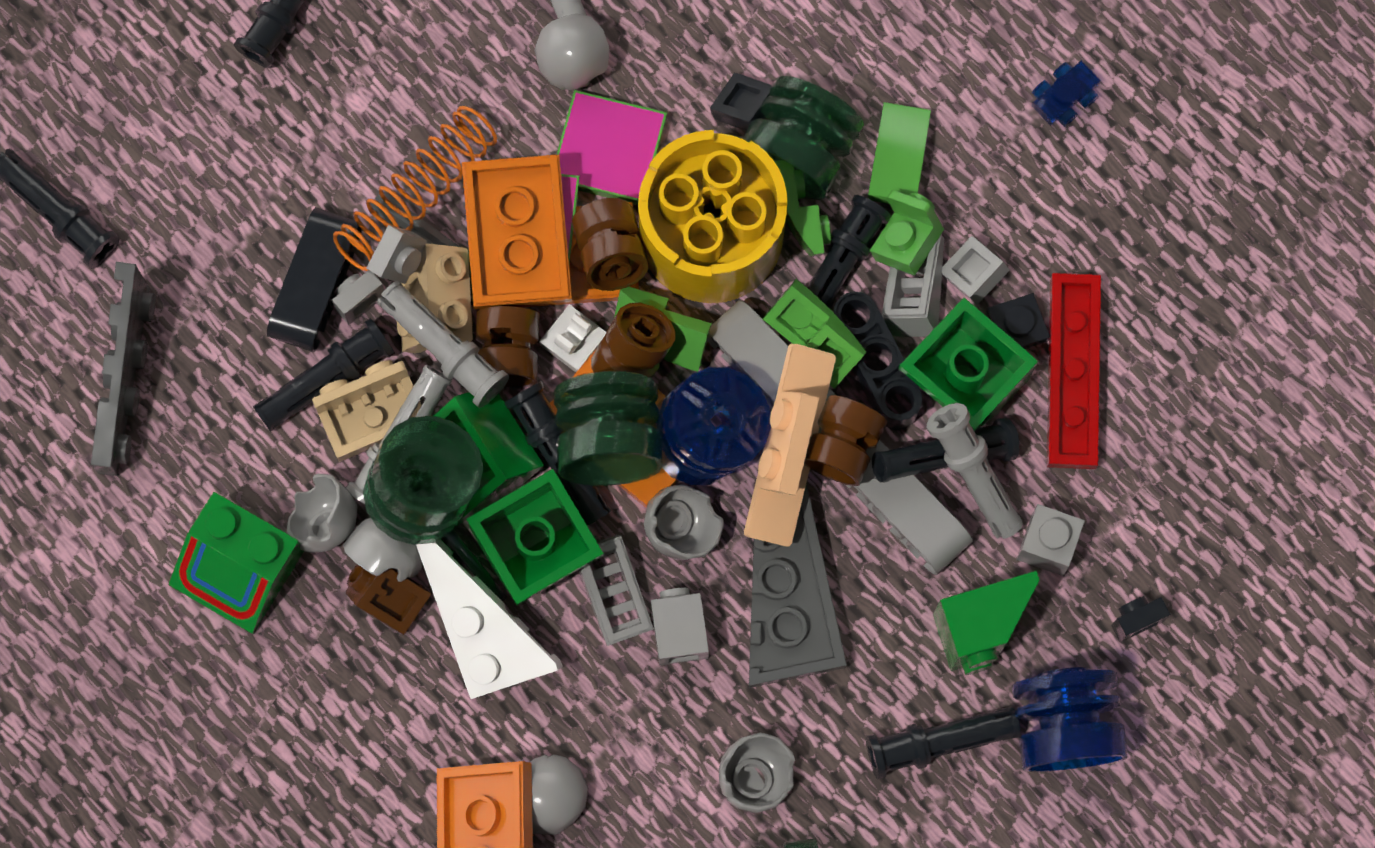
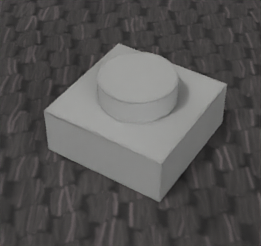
[366,225,427,284]
[942,236,1010,305]
[332,271,384,325]

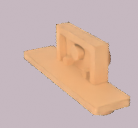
[744,344,836,547]

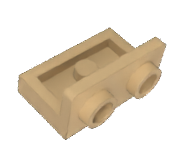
[397,243,473,353]
[312,360,422,462]

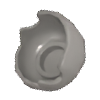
[534,13,609,91]
[287,473,357,553]
[644,484,724,560]
[343,516,423,582]
[719,732,795,814]
[530,754,588,835]

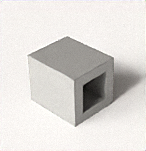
[1016,504,1085,576]
[651,588,709,666]

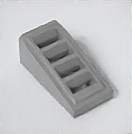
[882,234,944,337]
[578,535,654,646]

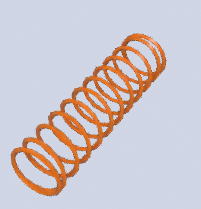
[333,106,497,271]

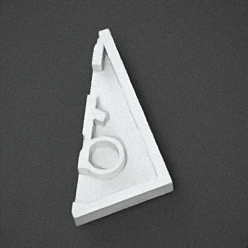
[413,529,563,699]

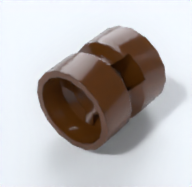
[572,198,648,291]
[591,303,675,395]
[476,306,540,387]
[804,395,887,486]

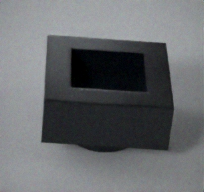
[710,72,779,134]
[986,293,1050,349]
[1111,596,1171,643]

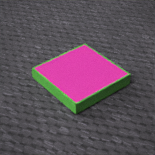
[557,90,667,205]

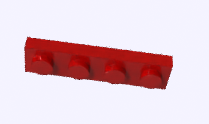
[1047,273,1101,469]

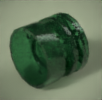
[742,76,864,200]
[553,371,663,486]
[363,416,483,545]

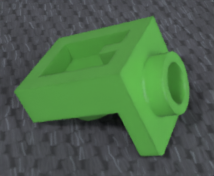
[870,190,944,276]

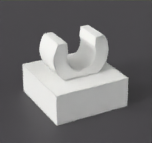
[539,304,606,372]

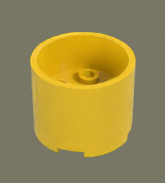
[638,130,787,303]

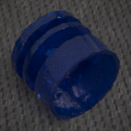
[648,367,771,485]
[1011,667,1129,772]

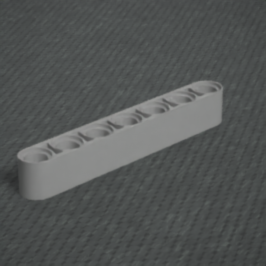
[707,300,973,575]

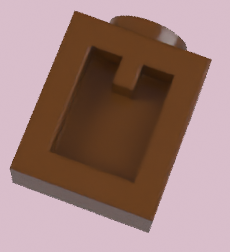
[346,564,431,635]

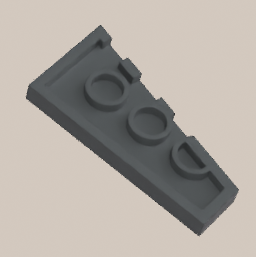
[91,262,156,476]
[749,484,847,688]

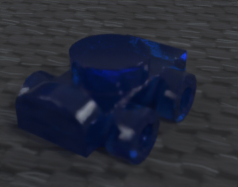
[1031,60,1101,127]

